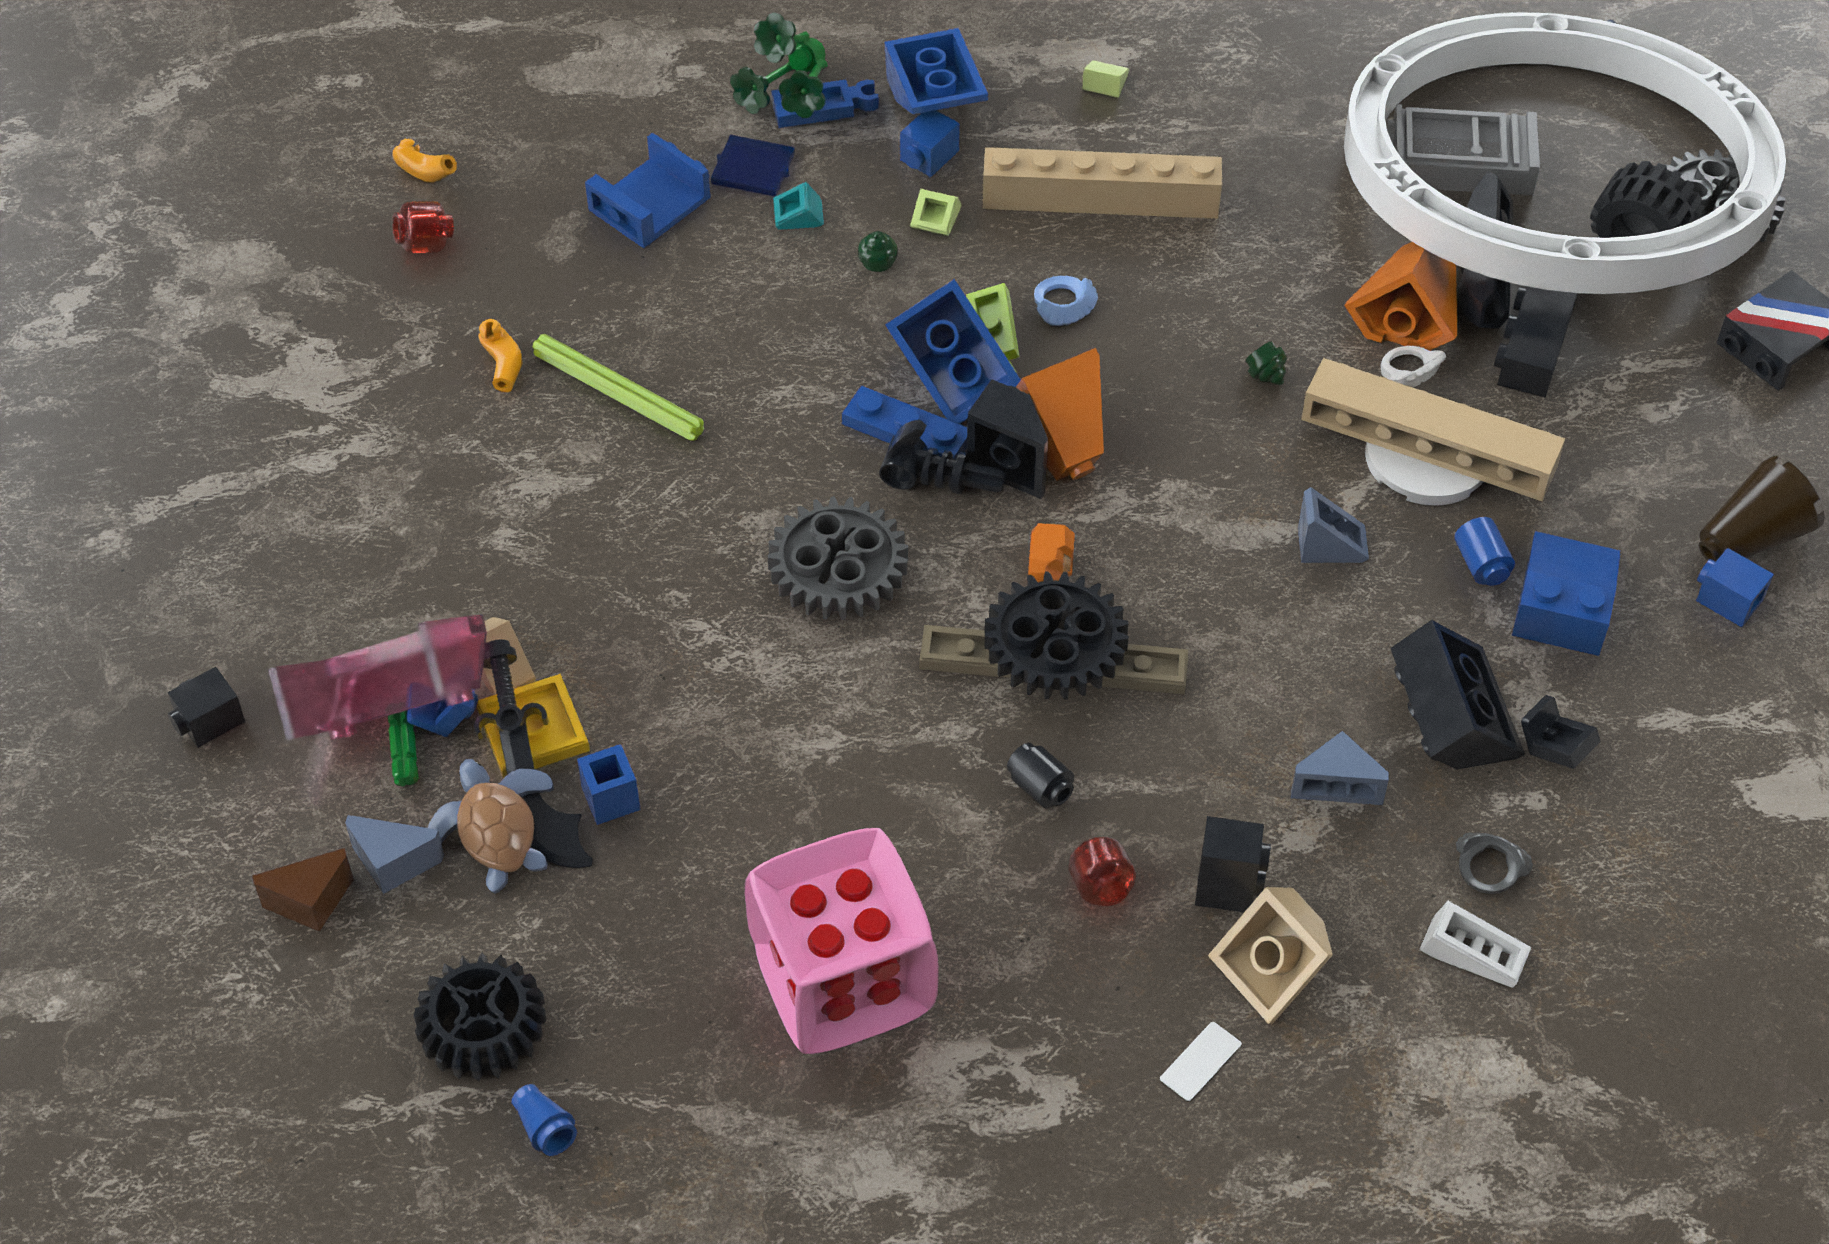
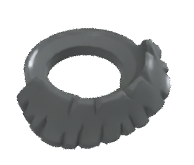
[1456,832,1533,894]

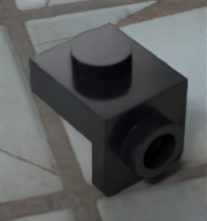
[1521,695,1601,769]

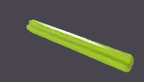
[532,334,704,441]

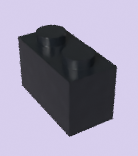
[1195,816,1271,913]

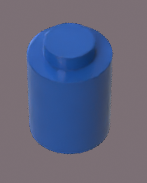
[1454,517,1515,586]

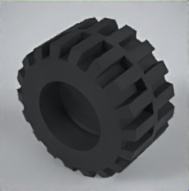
[1590,161,1704,238]

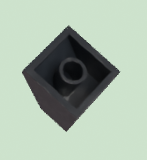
[967,379,1048,499]

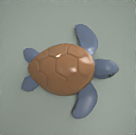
[428,759,554,894]

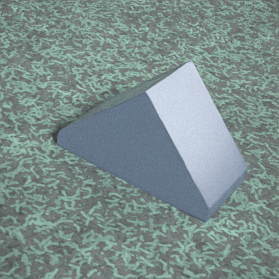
[1298,487,1369,563]
[1291,731,1389,805]
[345,815,444,894]

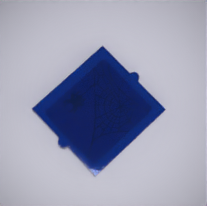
[711,134,795,197]

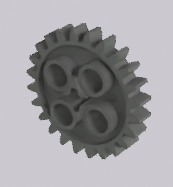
[1664,149,1785,242]
[767,496,908,620]

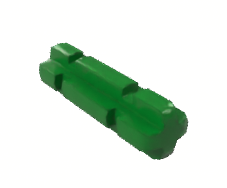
[387,704,419,787]

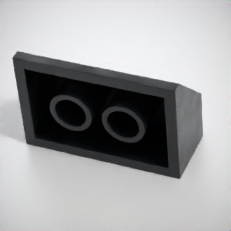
[1390,620,1525,770]

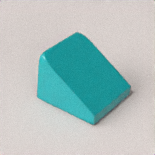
[773,182,824,230]

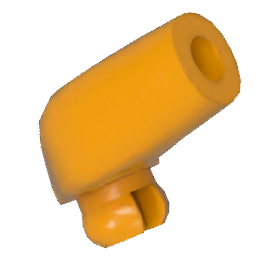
[392,139,457,183]
[479,319,523,392]

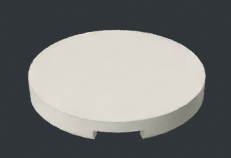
[1365,442,1483,505]

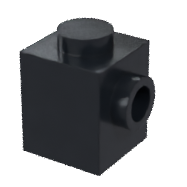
[168,667,246,748]

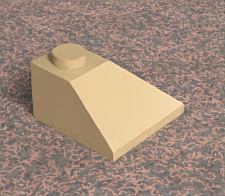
[1208,887,1333,1024]

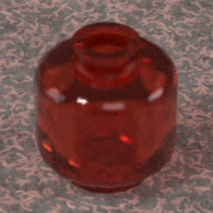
[392,201,454,254]
[1068,836,1136,906]

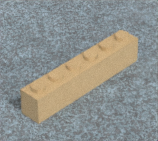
[983,147,1222,219]
[1302,358,1565,502]

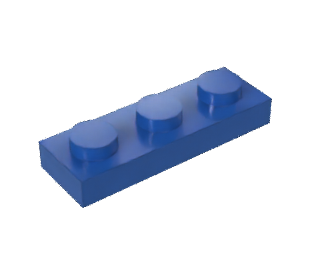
[842,386,967,460]

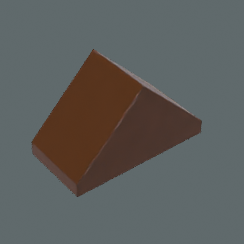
[252,848,354,932]

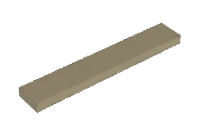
[919,625,1188,694]

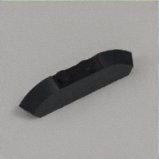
[1457,172,1513,329]

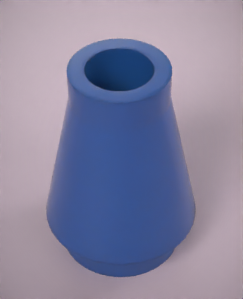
[512,1084,577,1156]

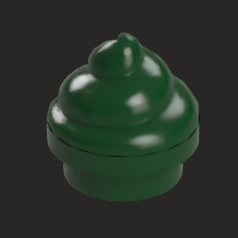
[858,231,898,272]
[1245,341,1287,385]

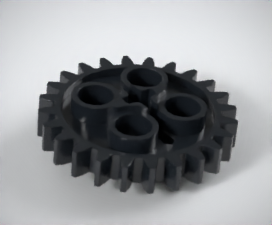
[984,571,1129,700]

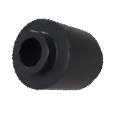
[1007,743,1074,808]

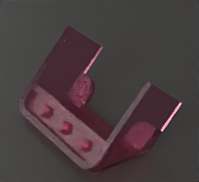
[268,614,487,740]

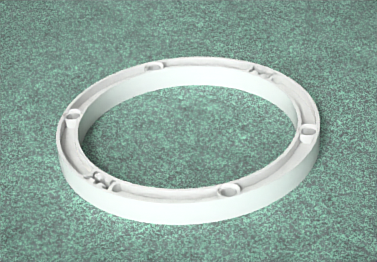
[1344,13,1786,294]

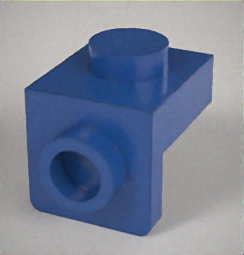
[407,668,478,737]

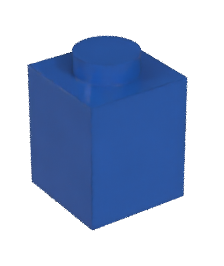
[900,110,959,177]
[1696,548,1774,627]
[577,744,640,825]

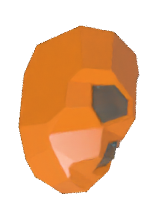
[1028,523,1075,582]

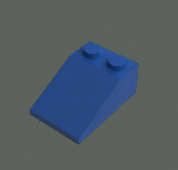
[884,28,988,115]
[885,279,1021,424]
[1512,531,1621,656]

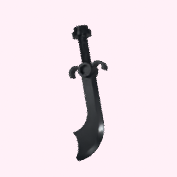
[474,639,593,868]

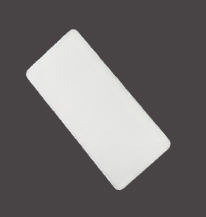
[1160,1022,1241,1101]

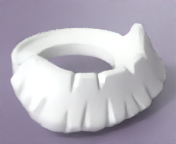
[1381,346,1446,387]

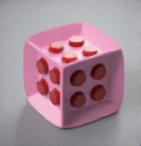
[745,828,938,1054]

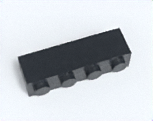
[1494,286,1578,398]

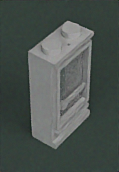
[1386,104,1540,195]

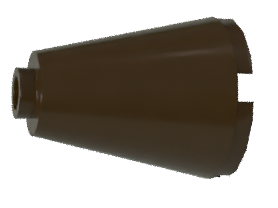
[1698,455,1825,561]

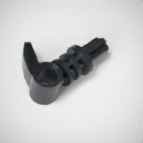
[879,420,1006,494]

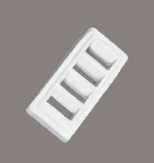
[1420,901,1531,988]

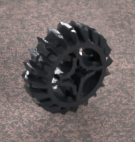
[414,952,547,1082]

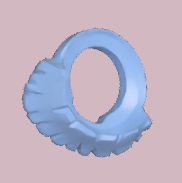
[1034,276,1098,326]

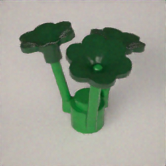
[730,13,828,119]

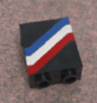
[1717,270,1829,391]

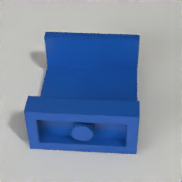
[585,132,710,248]

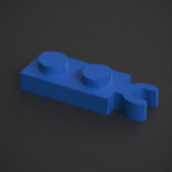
[771,80,879,128]

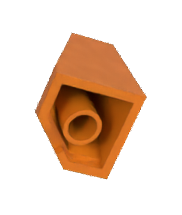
[1344,242,1457,351]
[1016,348,1104,480]

